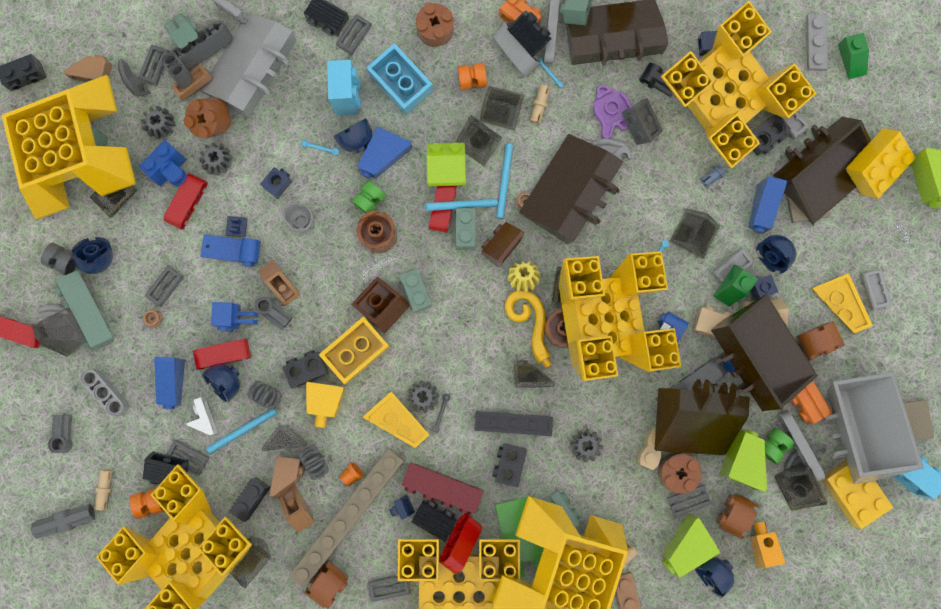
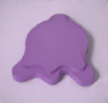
[593,85,632,138]

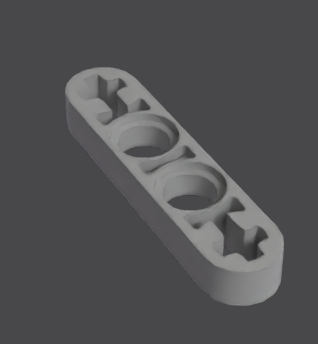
[544,0,560,64]
[778,410,825,483]

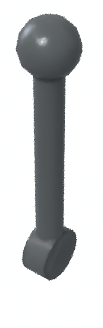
[432,394,450,433]

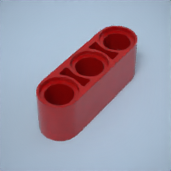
[163,173,208,230]
[429,185,458,233]
[0,316,45,349]
[193,339,251,370]
[439,513,482,574]

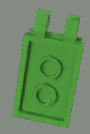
[495,496,544,578]

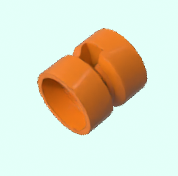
[457,62,487,90]
[130,488,164,519]

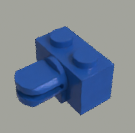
[138,139,187,187]
[211,302,258,332]

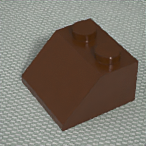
[481,222,525,268]
[351,276,410,334]

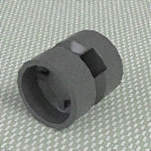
[41,242,76,275]

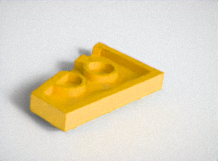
[811,273,873,333]
[362,391,430,448]

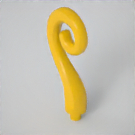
[504,289,552,368]

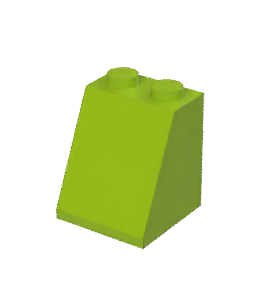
[911,148,941,209]
[719,429,767,493]
[662,513,721,578]

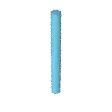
[496,144,513,219]
[425,199,498,211]
[206,409,277,454]

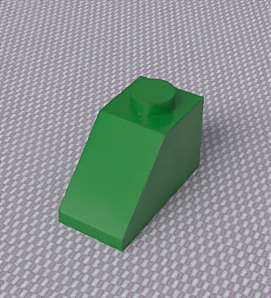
[838,33,869,79]
[713,264,758,306]

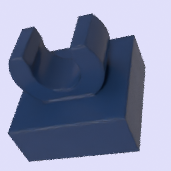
[225,216,248,237]
[389,495,415,520]

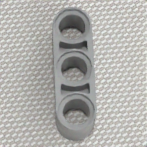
[493,21,541,76]
[80,369,129,416]

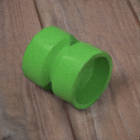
[351,180,387,214]
[764,427,795,465]

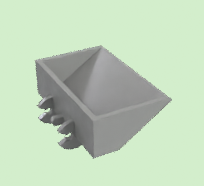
[200,13,297,119]
[822,372,924,484]

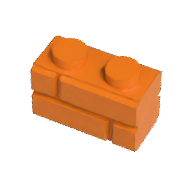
[498,0,542,24]
[790,381,832,424]

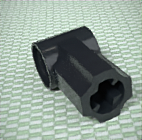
[639,63,673,97]

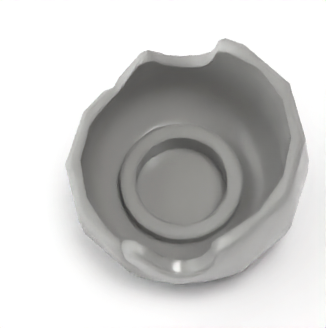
[283,202,314,233]

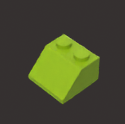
[427,142,466,186]

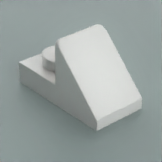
[186,397,218,435]

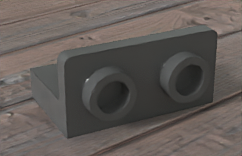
[622,98,663,145]

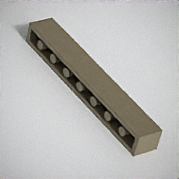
[289,448,405,588]

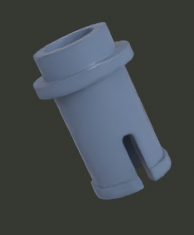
[700,165,725,188]

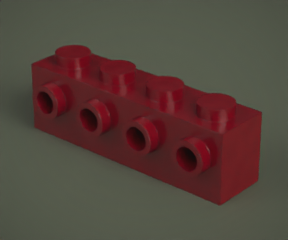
[402,462,484,515]

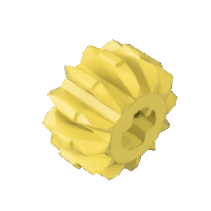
[508,260,540,293]

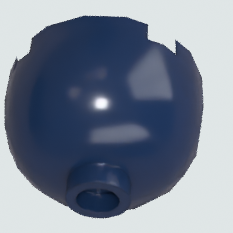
[334,118,372,153]
[756,235,797,274]
[71,237,113,274]
[202,364,240,402]
[695,557,735,598]

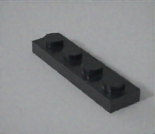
[474,411,553,436]

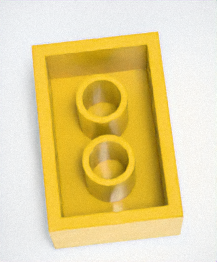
[846,128,916,199]
[319,316,390,385]
[822,460,894,529]

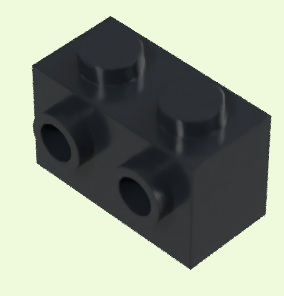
[0,54,46,91]

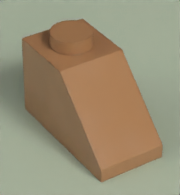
[64,55,112,82]
[258,260,300,306]
[269,456,305,498]
[279,485,315,533]

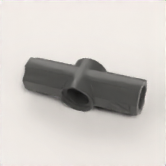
[31,504,95,539]

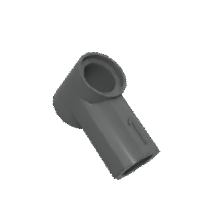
[255,297,293,330]
[48,415,73,454]

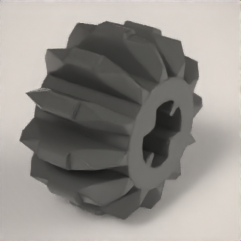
[141,106,175,139]
[199,142,233,175]
[247,380,282,410]
[407,380,440,413]
[570,429,603,463]
[299,445,329,480]

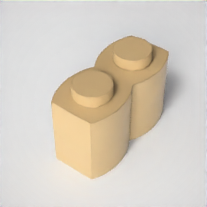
[636,428,662,470]

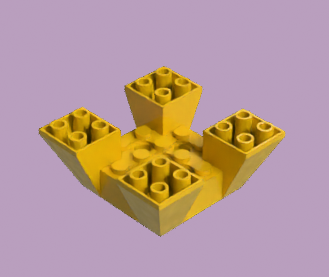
[660,1,817,168]
[2,75,136,220]
[559,251,681,381]
[96,464,252,609]
[491,496,628,609]
[398,539,520,609]

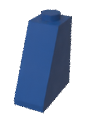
[357,126,412,179]
[748,176,787,234]
[154,357,185,409]

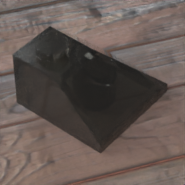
[32,307,87,357]
[513,360,555,388]

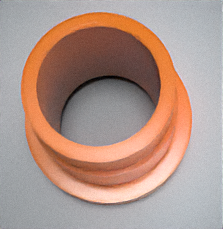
[339,462,364,486]

